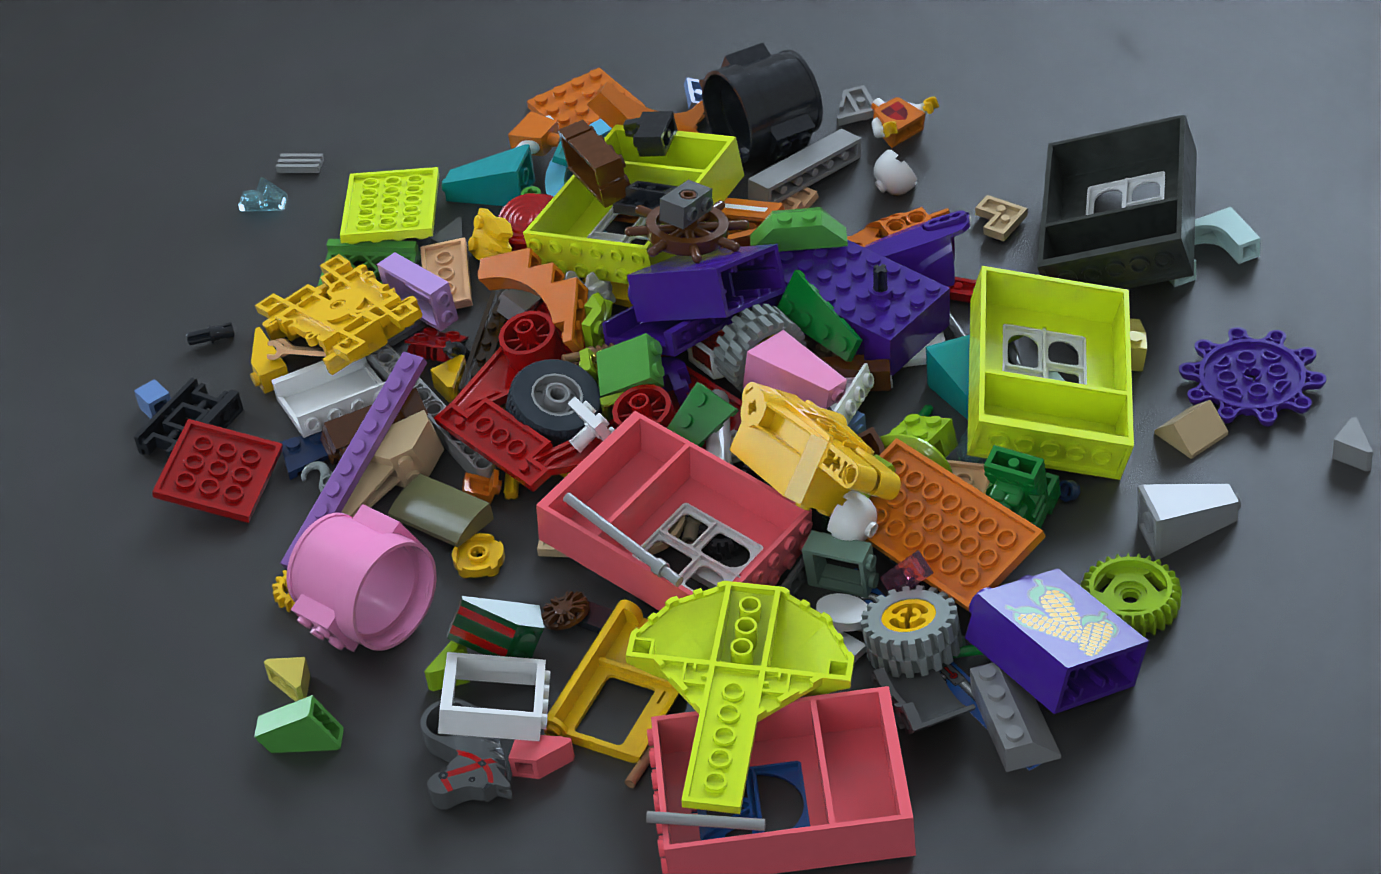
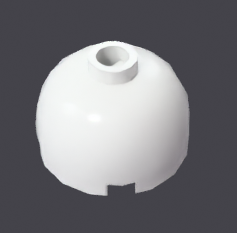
[874,149,918,195]
[827,490,878,541]

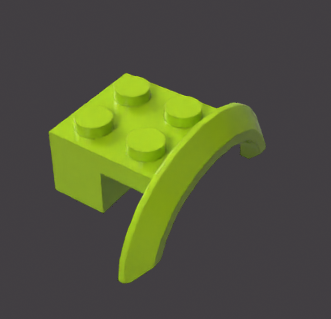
[879,414,958,473]

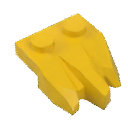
[468,208,513,260]

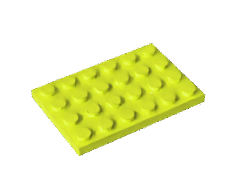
[340,167,439,244]

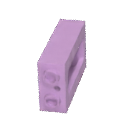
[377,252,458,331]

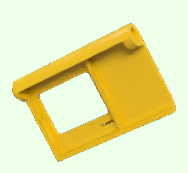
[544,600,680,763]

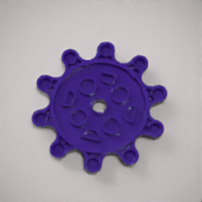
[1179,327,1327,427]

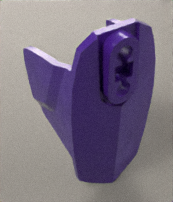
[864,210,970,286]

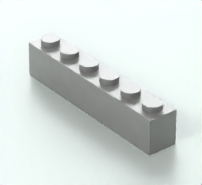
[748,128,861,203]

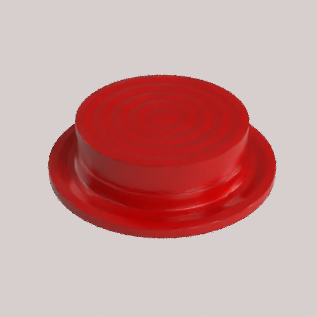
[498,193,553,251]

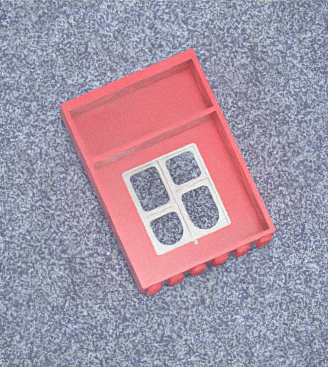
[536,411,813,611]

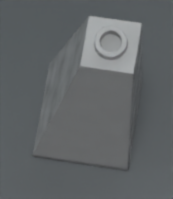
[1137,484,1241,560]

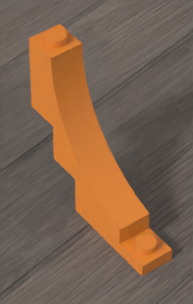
[478,248,588,353]

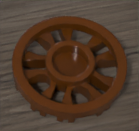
[541,591,590,630]

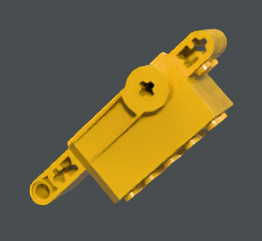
[729,382,901,516]

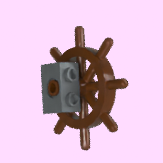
[625,180,749,263]

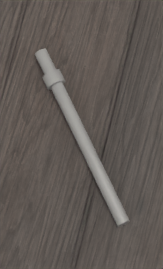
[563,492,683,587]

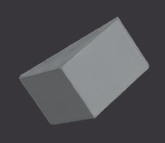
[1332,417,1373,471]

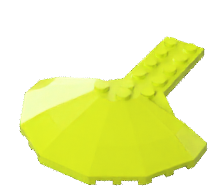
[626,581,854,814]

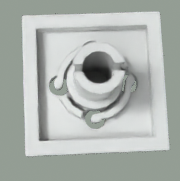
[568,397,615,453]

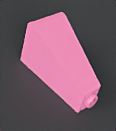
[743,330,847,409]

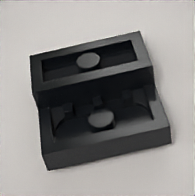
[613,181,678,218]

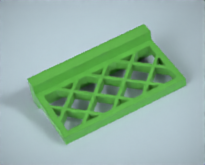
[318,239,421,286]

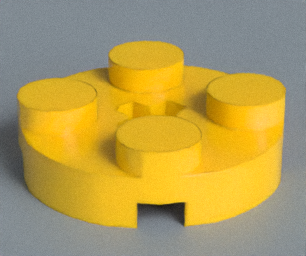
[452,533,505,578]

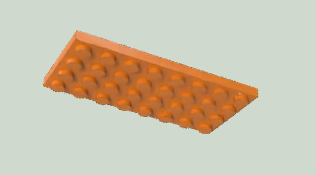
[828,438,1046,611]

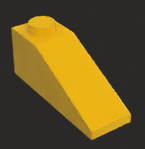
[250,327,289,394]

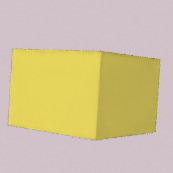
[264,657,310,702]

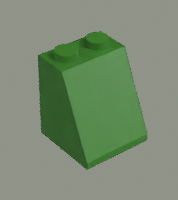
[596,333,664,397]

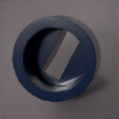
[1059,480,1081,501]

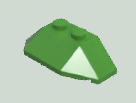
[750,207,848,252]

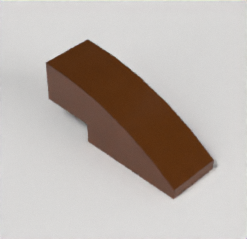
[820,354,891,391]

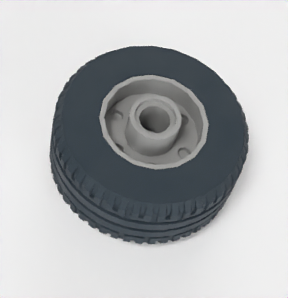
[505,359,602,447]

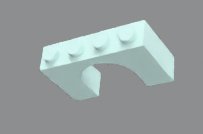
[1169,207,1260,287]

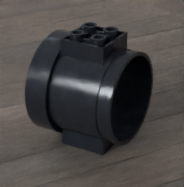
[702,43,823,165]

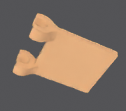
[267,338,326,360]

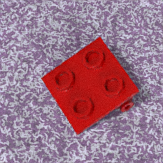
[405,327,468,362]

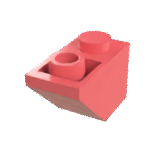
[508,735,575,779]

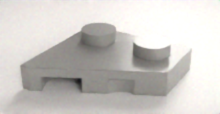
[837,85,874,126]

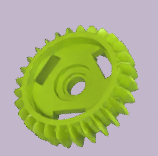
[1080,553,1182,637]

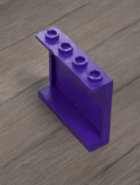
[602,306,733,357]

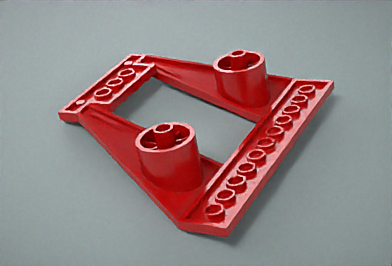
[434,302,742,492]

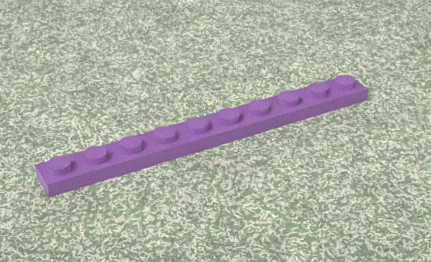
[280,351,427,569]

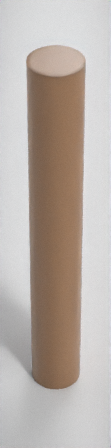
[625,746,654,788]

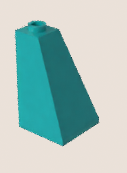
[442,144,536,206]
[926,335,970,420]

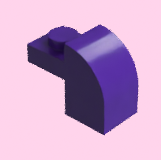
[661,357,692,406]

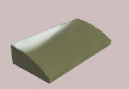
[388,473,494,547]

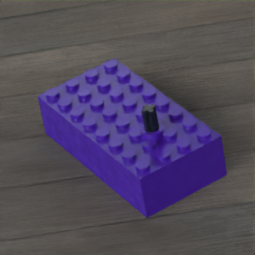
[750,239,950,376]

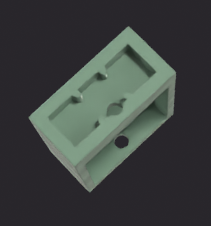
[802,530,879,598]

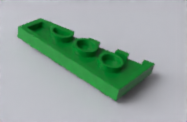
[777,270,862,362]
[667,382,739,447]

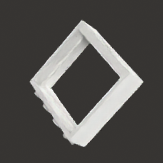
[438,652,550,741]

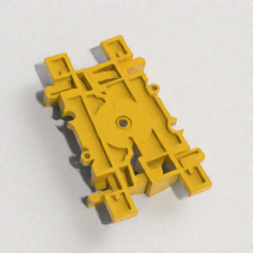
[255,254,423,375]

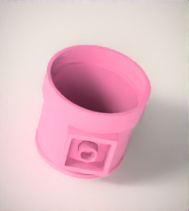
[286,504,437,652]

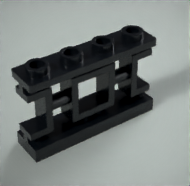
[134,378,244,459]

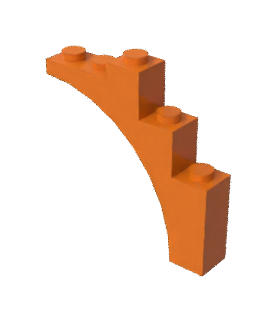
[587,82,705,133]

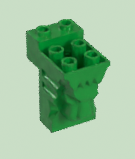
[984,445,1061,529]

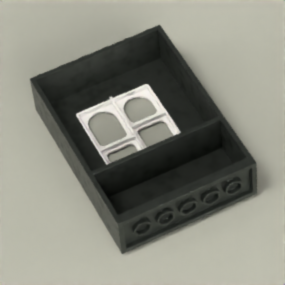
[1037,114,1197,289]

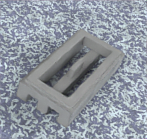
[276,154,324,173]

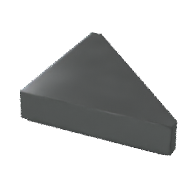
[430,216,463,244]

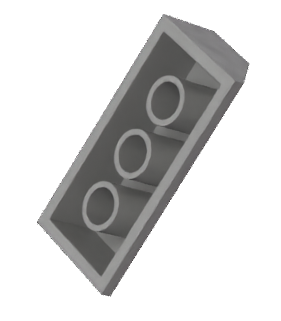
[970,663,1061,772]

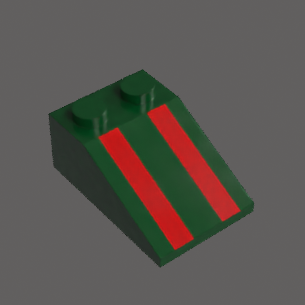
[446,596,544,659]

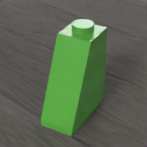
[254,695,344,753]

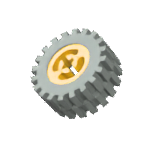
[714,304,806,393]
[861,585,963,678]

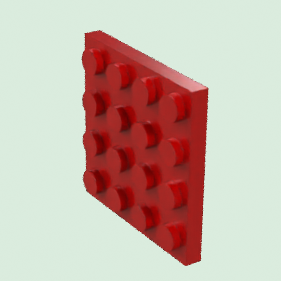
[152,419,283,523]

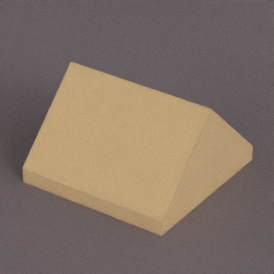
[1154,400,1228,459]

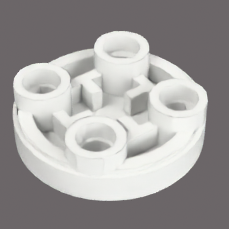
[816,593,868,635]

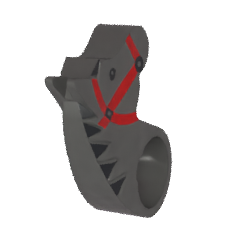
[421,698,513,809]

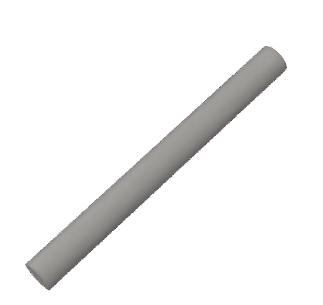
[646,811,766,831]

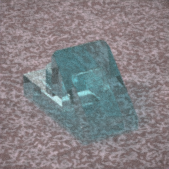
[239,177,288,211]

